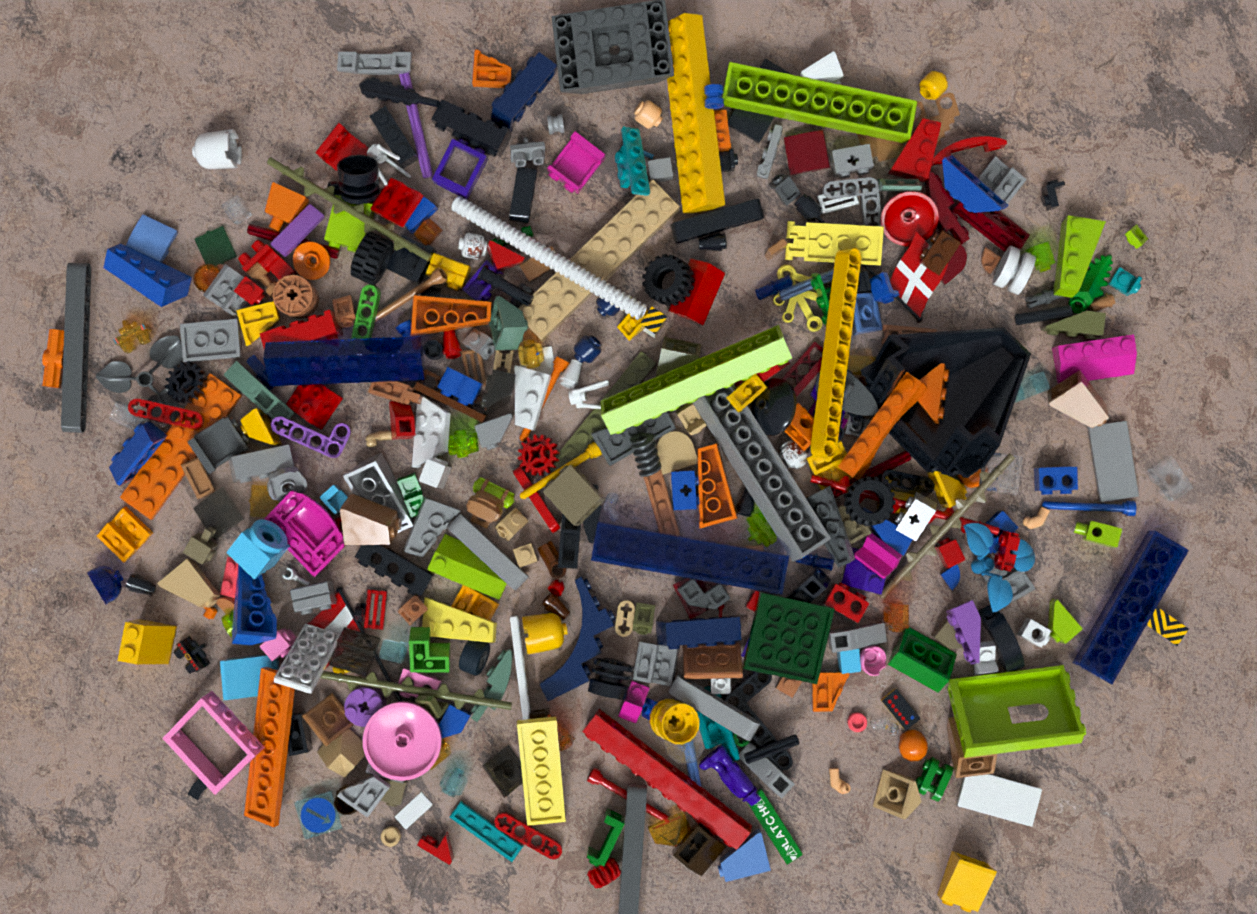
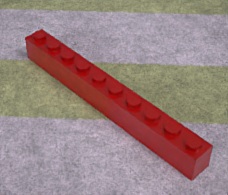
[582,709,752,850]

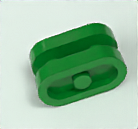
[916,757,954,802]

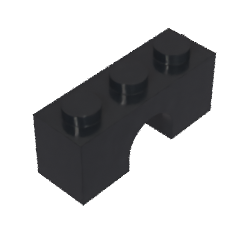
[369,106,418,169]

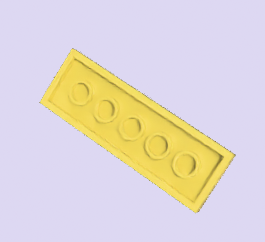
[517,717,566,826]

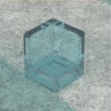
[379,639,408,664]

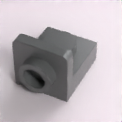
[769,174,801,206]

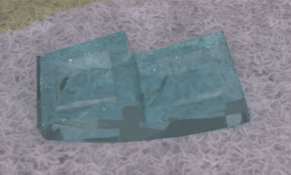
[1015,371,1051,403]

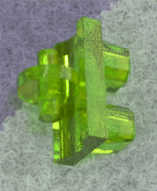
[746,512,777,547]

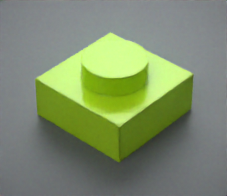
[1124,224,1148,249]

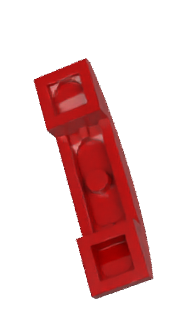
[931,136,1007,166]

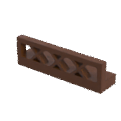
[414,369,494,423]

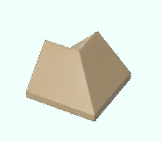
[317,728,365,777]
[873,769,922,819]

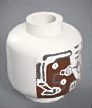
[458,233,487,260]
[779,440,808,469]

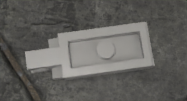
[757,124,783,179]

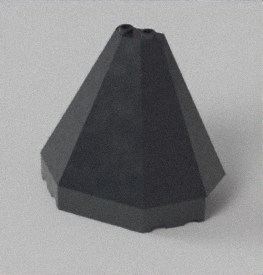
[860,327,1031,478]

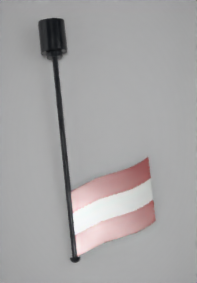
[308,587,403,701]

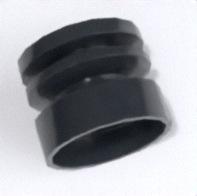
[337,155,380,204]
[587,658,634,700]

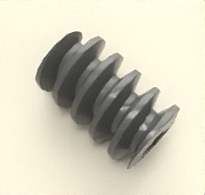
[630,433,662,477]

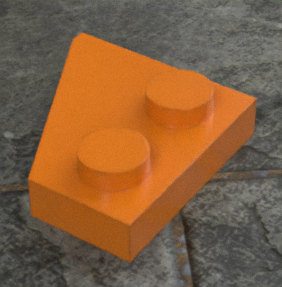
[472,49,512,88]
[812,672,850,712]

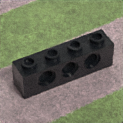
[355,545,435,596]

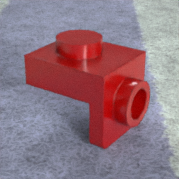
[234,276,265,305]

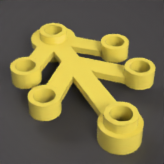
[773,265,822,332]

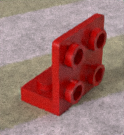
[315,123,369,171]
[286,374,343,430]

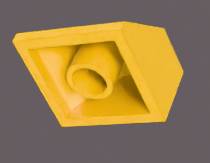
[240,408,282,446]
[927,471,967,508]

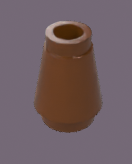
[542,592,570,620]

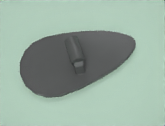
[816,371,878,416]

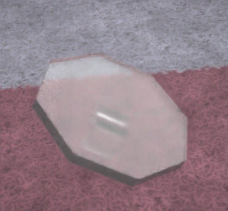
[664,732,705,765]

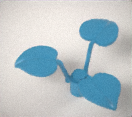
[963,523,1035,612]

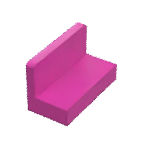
[854,533,902,579]

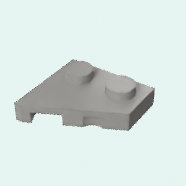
[337,774,391,818]

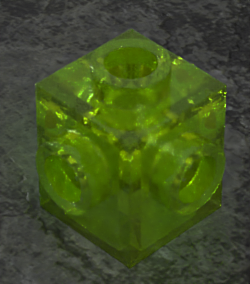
[448,429,479,458]

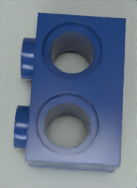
[1034,467,1078,495]

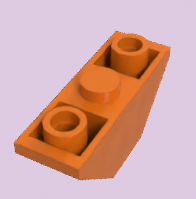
[918,363,949,424]

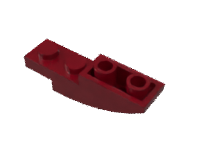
[925,172,970,245]

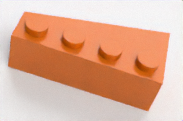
[698,444,738,528]

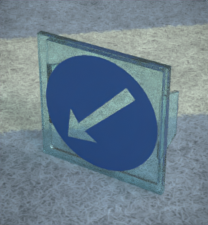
[294,791,342,839]

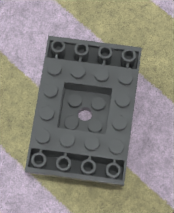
[551,0,674,94]

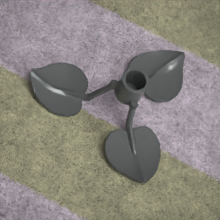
[96,336,183,421]

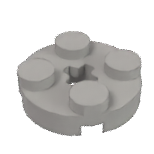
[267,467,307,503]

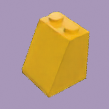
[117,619,177,665]
[937,851,997,913]

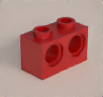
[822,582,869,623]

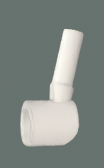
[282,568,310,586]

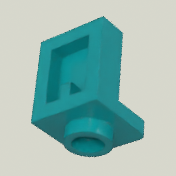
[1108,267,1142,296]

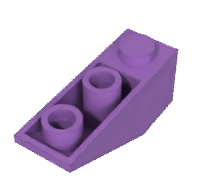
[946,600,981,664]

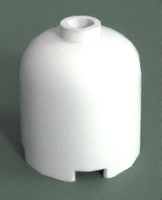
[192,129,242,169]

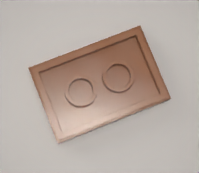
[683,643,743,679]

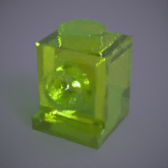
[1025,242,1056,273]

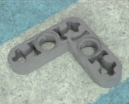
[822,177,881,226]

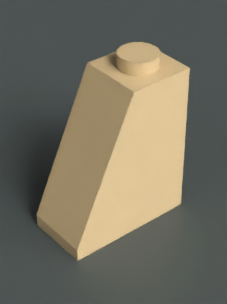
[157,559,221,608]

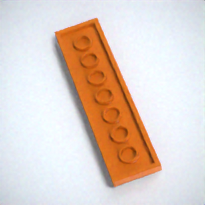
[120,373,242,520]
[244,667,295,827]

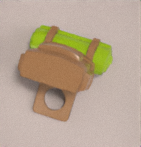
[466,477,515,528]

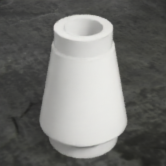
[560,359,582,389]

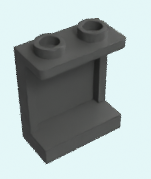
[187,415,250,474]

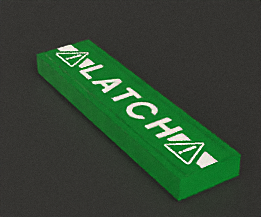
[746,788,803,865]

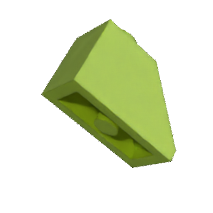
[1048,599,1083,644]

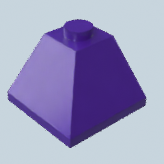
[841,547,886,595]

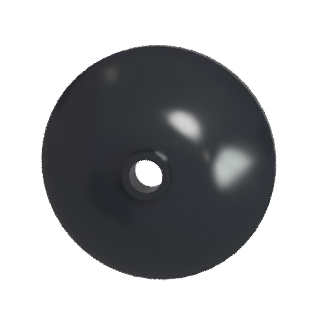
[751,378,797,436]

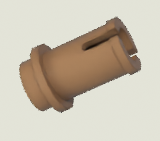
[1089,293,1115,312]

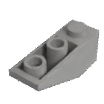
[828,622,887,653]
[739,742,795,799]

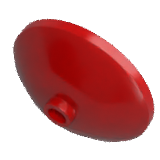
[880,191,939,246]

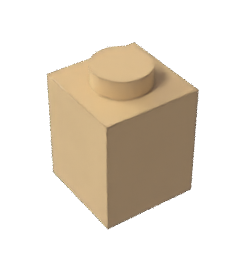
[513,543,539,568]

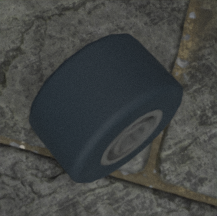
[459,640,490,676]

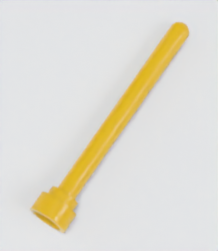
[520,442,602,499]

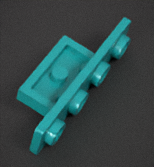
[615,126,650,196]
[696,686,740,761]

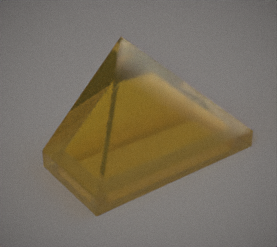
[648,811,690,847]

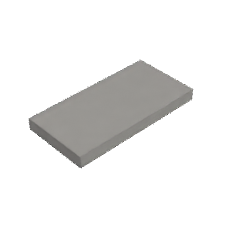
[1087,421,1139,502]

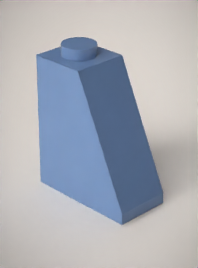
[718,829,771,882]

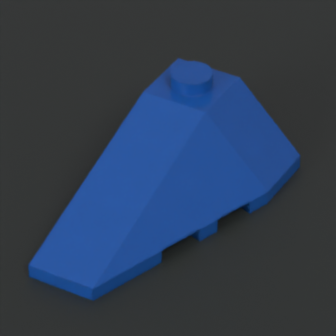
[232,564,277,645]

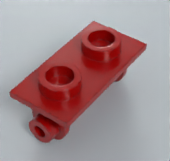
[994,530,1020,572]

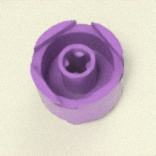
[344,686,387,727]

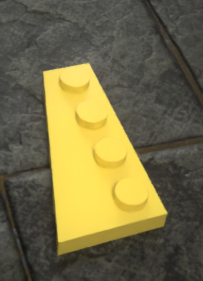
[422,597,497,643]

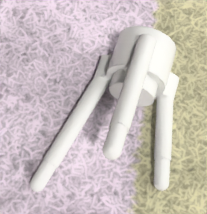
[367,144,411,185]
[569,380,609,409]

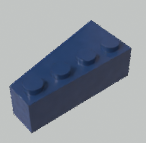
[656,616,742,650]

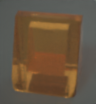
[414,218,443,246]

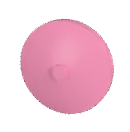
[363,701,442,781]

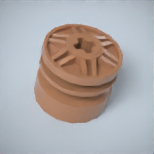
[272,275,319,319]

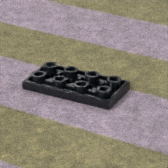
[728,58,793,144]

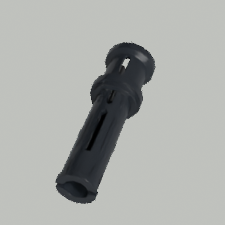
[477,265,534,307]

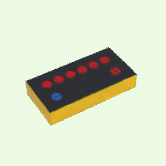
[881,688,921,731]

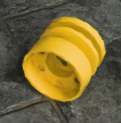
[649,699,700,744]

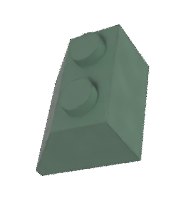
[489,296,528,350]

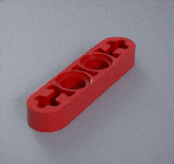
[128,399,204,430]
[512,466,561,533]
[494,812,562,860]

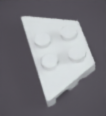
[412,394,451,468]

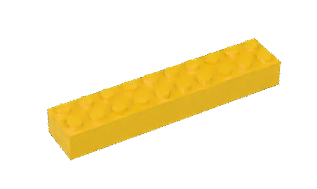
[667,13,725,214]

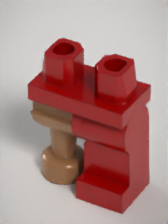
[238,240,297,297]

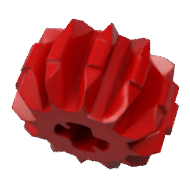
[587,858,621,888]

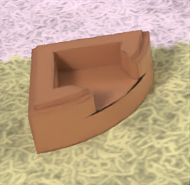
[981,247,1001,274]
[216,596,235,615]

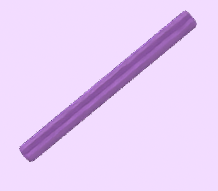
[399,73,433,179]

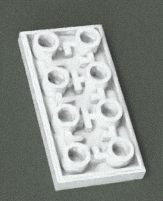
[274,623,341,694]
[956,774,1042,827]

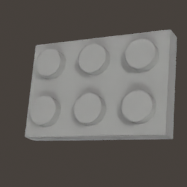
[180,319,242,363]

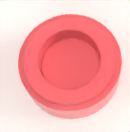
[847,712,867,732]

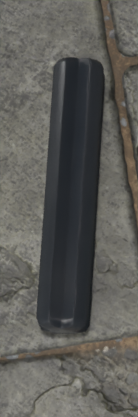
[1015,305,1073,325]
[744,734,800,764]

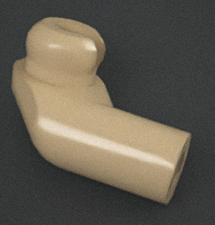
[365,430,392,447]

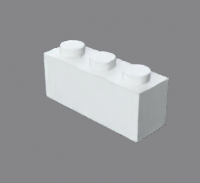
[419,457,452,489]

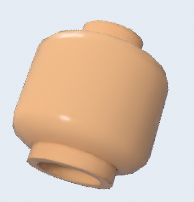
[634,100,663,129]

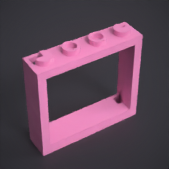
[162,691,265,795]

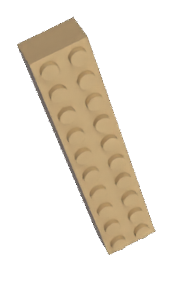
[518,180,680,342]

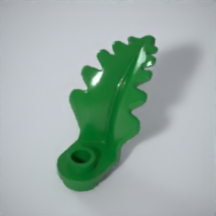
[1068,254,1113,314]

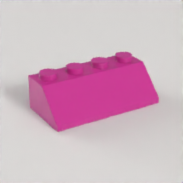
[1052,334,1137,384]

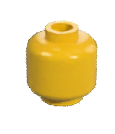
[919,71,948,100]

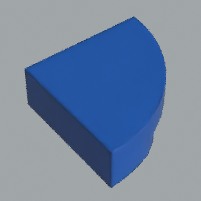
[940,565,960,590]

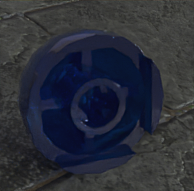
[86,565,124,605]

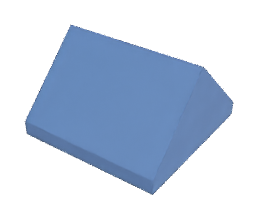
[852,293,882,335]

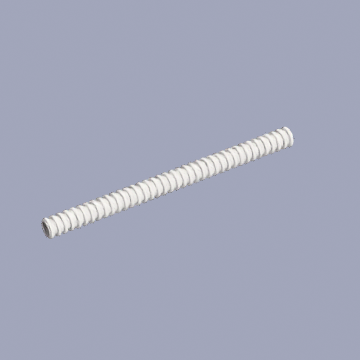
[451,196,647,320]

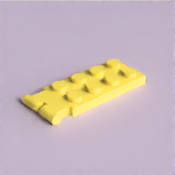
[785,221,884,266]

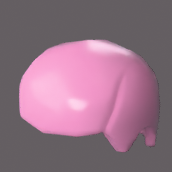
[860,645,886,676]

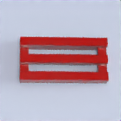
[364,589,388,630]

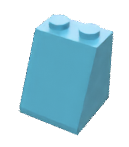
[220,654,279,701]

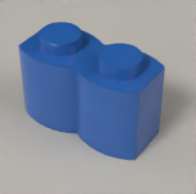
[438,367,483,406]

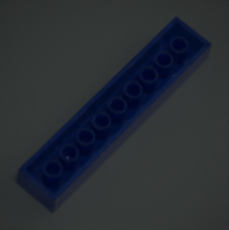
[591,521,789,595]

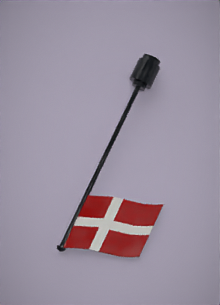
[794,193,948,323]

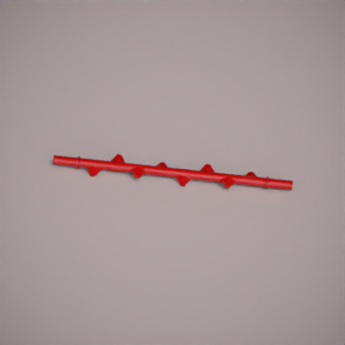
[810,474,1000,535]

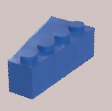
[103,244,192,307]

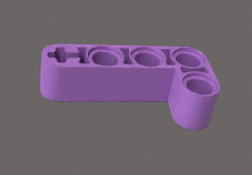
[271,416,351,458]

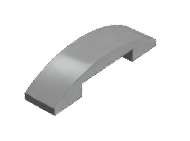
[337,52,412,75]

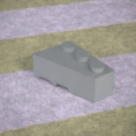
[228,445,294,483]

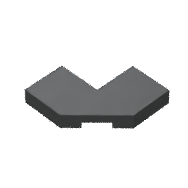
[677,578,731,610]

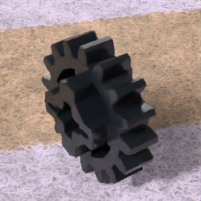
[165,361,207,404]

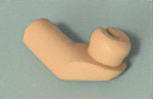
[1023,507,1050,529]
[829,768,851,794]

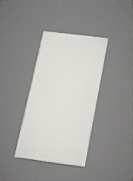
[395,792,433,829]

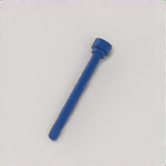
[1041,501,1136,516]

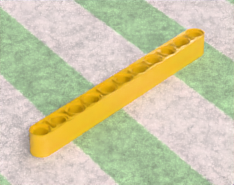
[810,248,861,458]

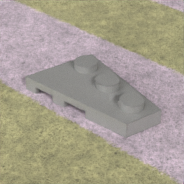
[403,497,461,557]

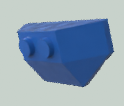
[942,155,1009,213]

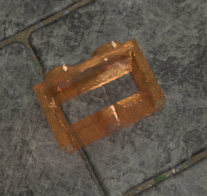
[883,603,909,632]

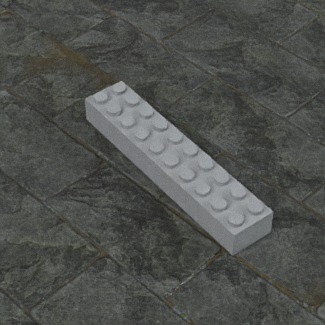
[693,384,831,562]

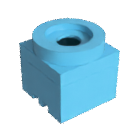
[226,519,290,579]

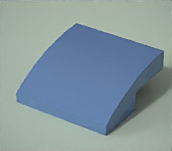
[126,215,178,263]

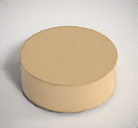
[381,826,401,847]

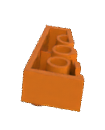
[410,295,491,337]

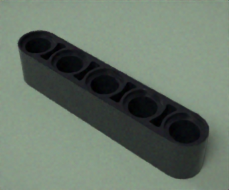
[670,199,765,244]

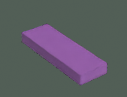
[271,204,325,257]

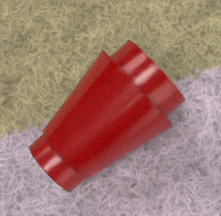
[443,330,462,359]

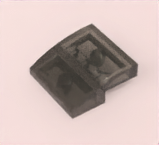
[193,487,245,540]
[329,627,381,676]

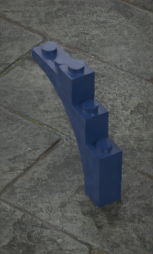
[539,576,616,701]

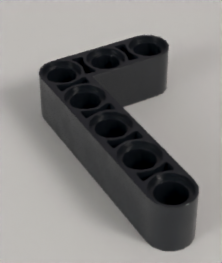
[724,671,793,770]

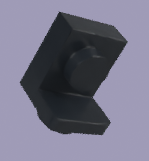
[719,149,738,172]

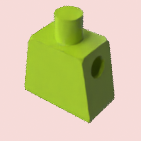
[1074,521,1122,548]

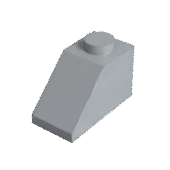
[474,413,513,450]

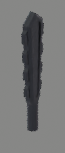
[359,77,440,108]

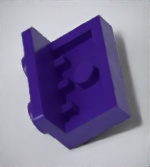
[462,260,505,301]

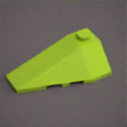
[427,534,507,600]

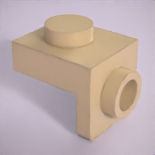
[675,403,707,435]
[495,507,529,541]

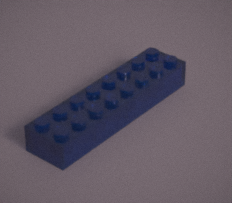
[263,336,425,386]
[1072,530,1189,685]

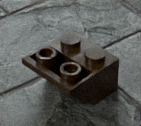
[672,822,727,876]

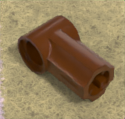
[537,540,567,579]

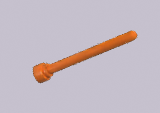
[519,356,569,442]

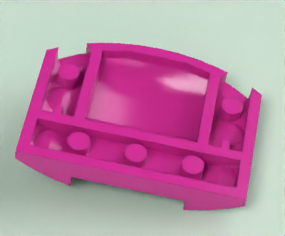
[264,490,346,577]

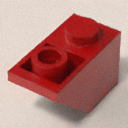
[389,401,416,440]

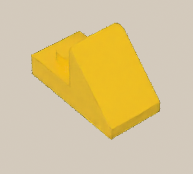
[617,310,648,341]
[726,374,767,412]

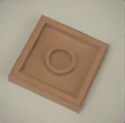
[302,693,354,746]

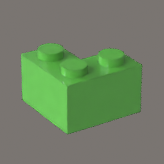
[409,627,451,672]

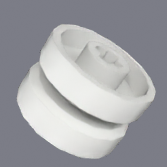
[992,246,1036,295]

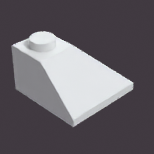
[800,51,844,85]

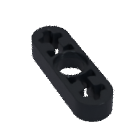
[879,470,935,496]

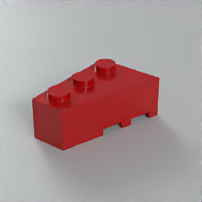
[887,118,941,183]

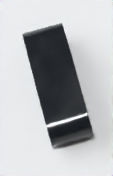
[509,167,537,223]

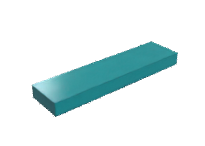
[450,800,524,862]

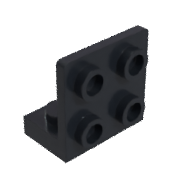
[386,235,437,285]

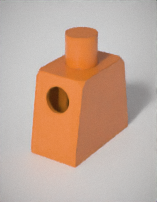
[265,182,310,232]

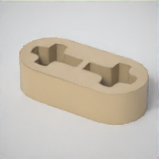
[493,350,514,379]
[615,600,635,637]

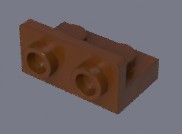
[919,230,961,276]

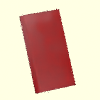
[668,258,725,326]

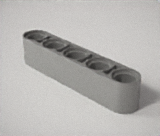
[447,513,529,591]
[668,674,760,741]

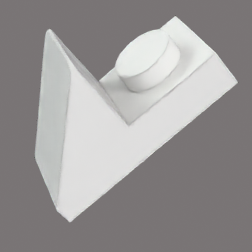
[974,641,999,675]

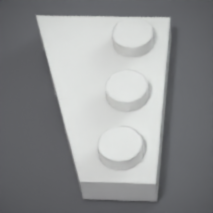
[515,365,551,431]

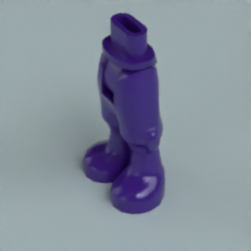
[698,745,761,806]

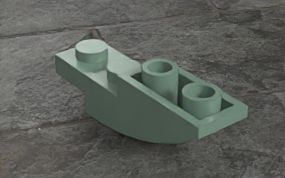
[224,361,295,427]
[471,648,513,722]

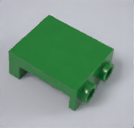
[586,808,625,867]

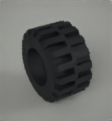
[351,232,393,285]
[642,254,695,306]
[843,476,896,526]

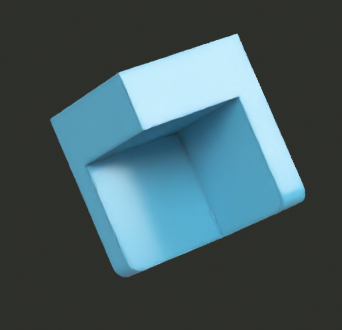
[319,485,348,515]
[837,648,861,674]

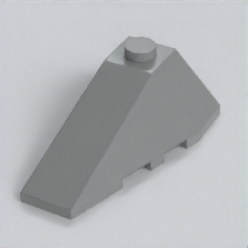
[343,453,414,533]

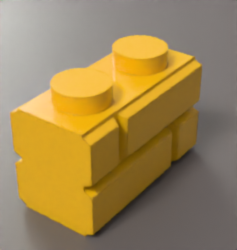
[426,253,471,291]

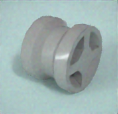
[547,114,565,135]

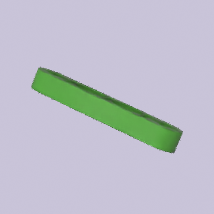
[349,285,381,358]

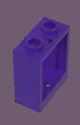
[432,139,488,200]

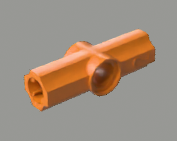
[42,329,64,388]

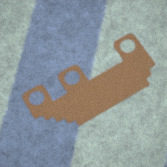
[857,93,960,162]

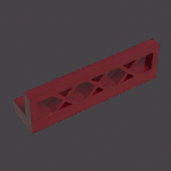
[953,202,1030,252]
[782,342,823,397]

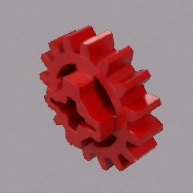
[517,434,560,476]

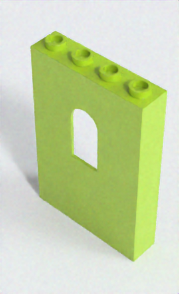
[947,665,1086,758]

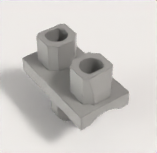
[510,137,545,168]

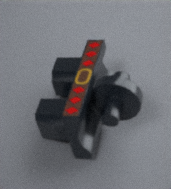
[173,636,210,674]

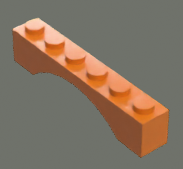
[838,372,927,480]

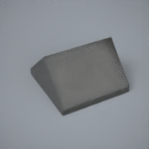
[482,745,523,798]

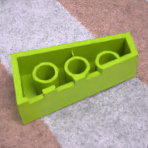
[1053,215,1106,298]

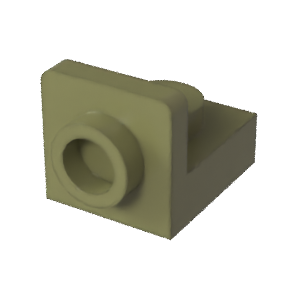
[633,602,655,635]
[415,695,449,718]

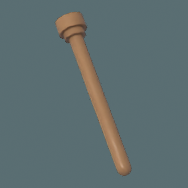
[375,267,448,323]

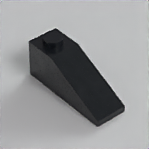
[785,567,831,603]

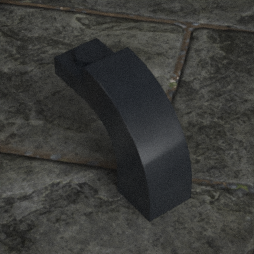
[978,605,1025,672]

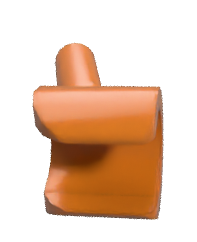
[203,606,217,619]

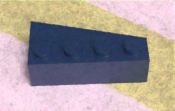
[491,52,557,133]

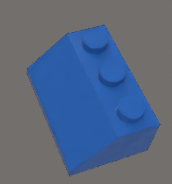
[109,421,167,486]

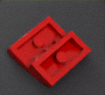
[370,178,424,228]

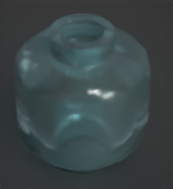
[439,767,468,798]

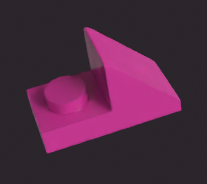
[618,681,650,723]

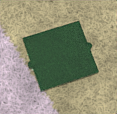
[194,226,237,270]

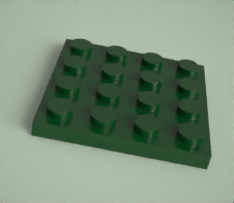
[742,592,835,684]

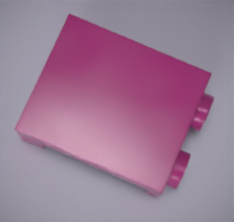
[547,132,606,194]

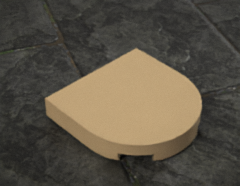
[656,431,698,475]

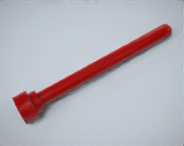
[587,767,670,823]

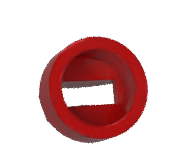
[548,579,565,596]

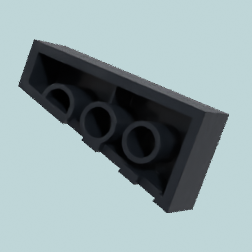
[431,99,511,157]

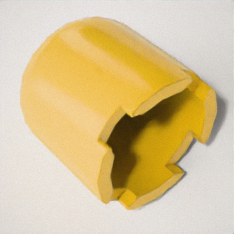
[522,613,568,654]

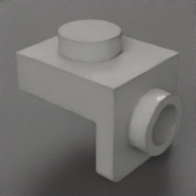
[463,328,495,360]

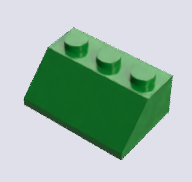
[888,626,957,693]

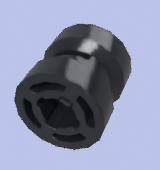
[423,340,444,360]

